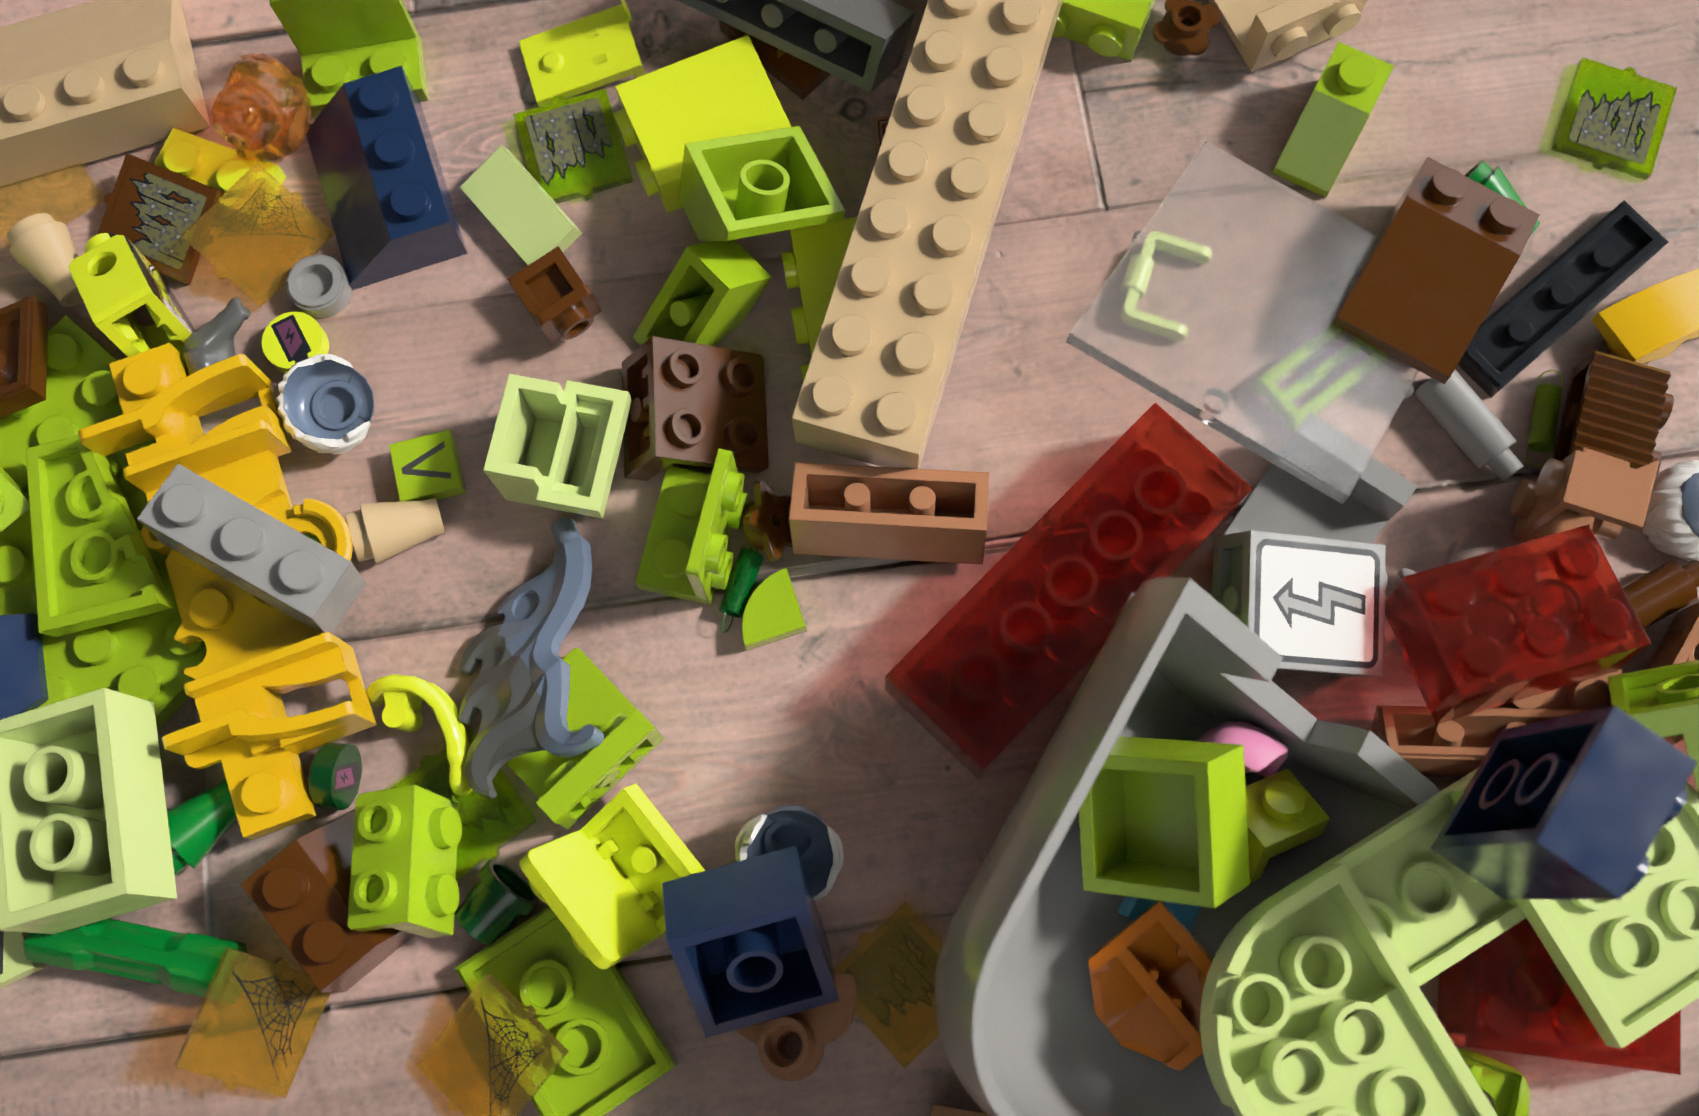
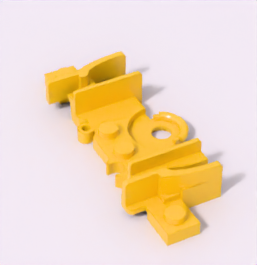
[78,343,377,840]

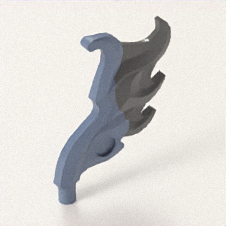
[458,517,604,799]

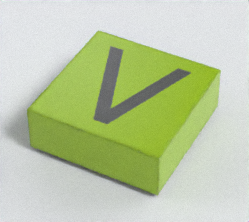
[389,429,467,501]

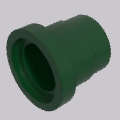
[454,859,539,945]

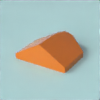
[1088,901,1213,1071]

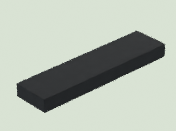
[1458,200,1669,398]

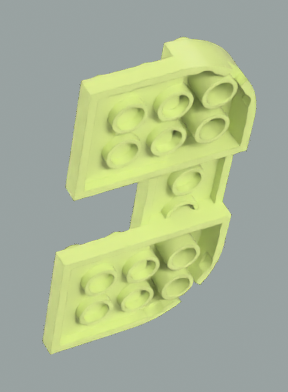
[1200,768,1699,1116]

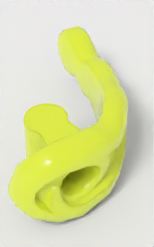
[366,674,473,797]

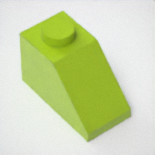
[1272,41,1394,198]
[632,240,772,346]

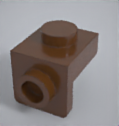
[507,246,602,344]

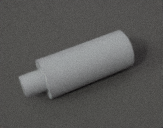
[1414,369,1524,482]

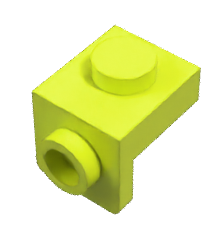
[1245,768,1330,883]

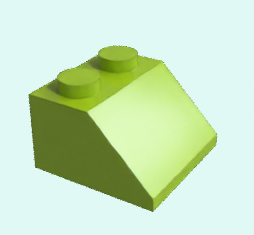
[679,126,846,241]

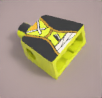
[68,233,195,367]

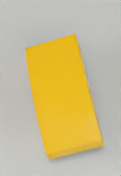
[1591,269,1699,364]

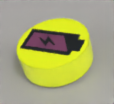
[262,312,329,374]

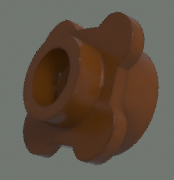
[1153,0,1220,56]

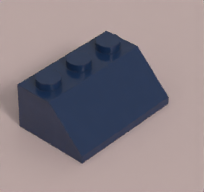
[305,66,468,290]

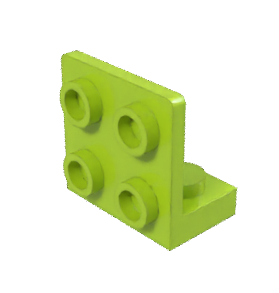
[269,0,429,119]
[635,448,749,605]
[506,648,665,830]

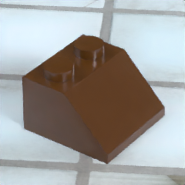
[240,810,415,992]

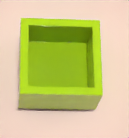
[1079,736,1250,908]

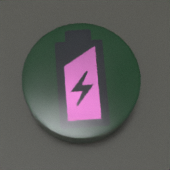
[308,742,362,810]

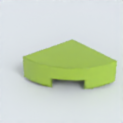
[742,568,807,651]

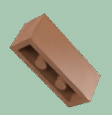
[789,462,989,565]

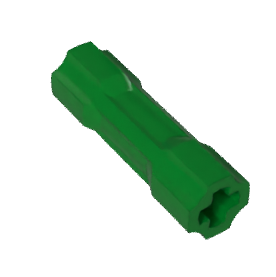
[23,918,247,1001]

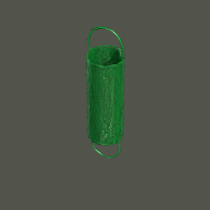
[719,545,764,633]

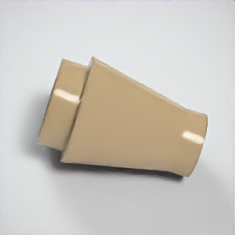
[7,213,83,307]
[345,497,446,564]

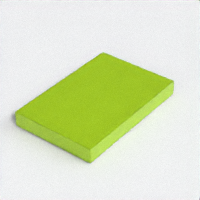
[455,906,678,1116]

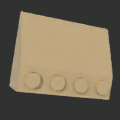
[0,0,211,188]

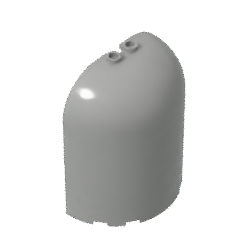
[934,577,1441,1116]

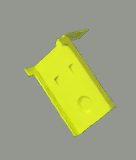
[519,0,646,108]

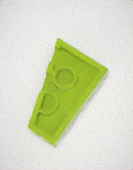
[26,435,174,637]

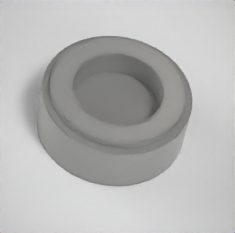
[286,255,352,319]

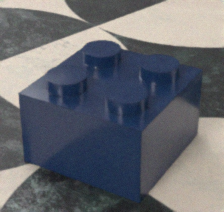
[662,845,839,1038]

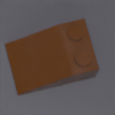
[1332,157,1540,384]

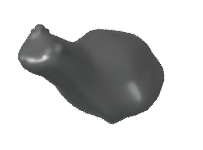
[183,297,250,375]

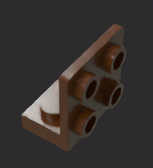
[622,336,769,481]

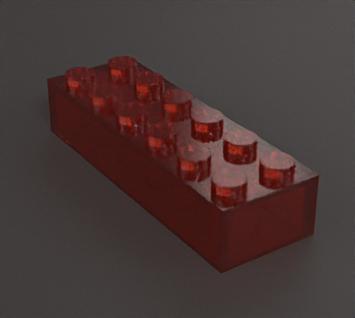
[885,403,1253,780]

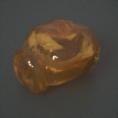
[212,53,312,164]

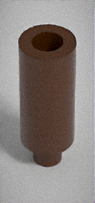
[1578,560,1699,650]

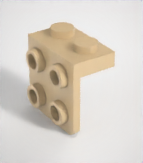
[1208,0,1367,72]

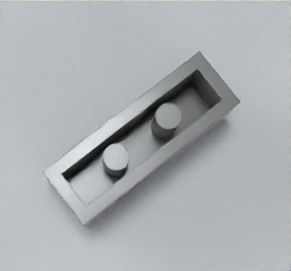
[137,464,366,634]

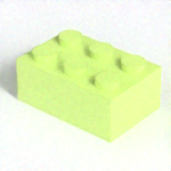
[0,688,177,934]

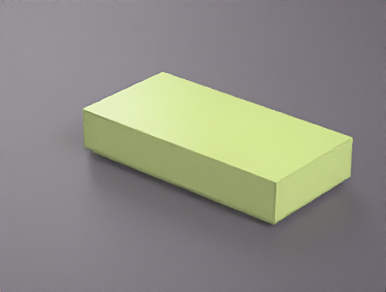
[460,145,582,265]

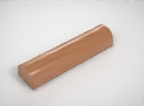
[1372,705,1592,777]

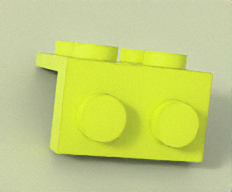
[520,783,705,969]

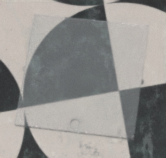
[1066,142,1419,504]

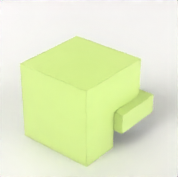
[483,374,632,519]

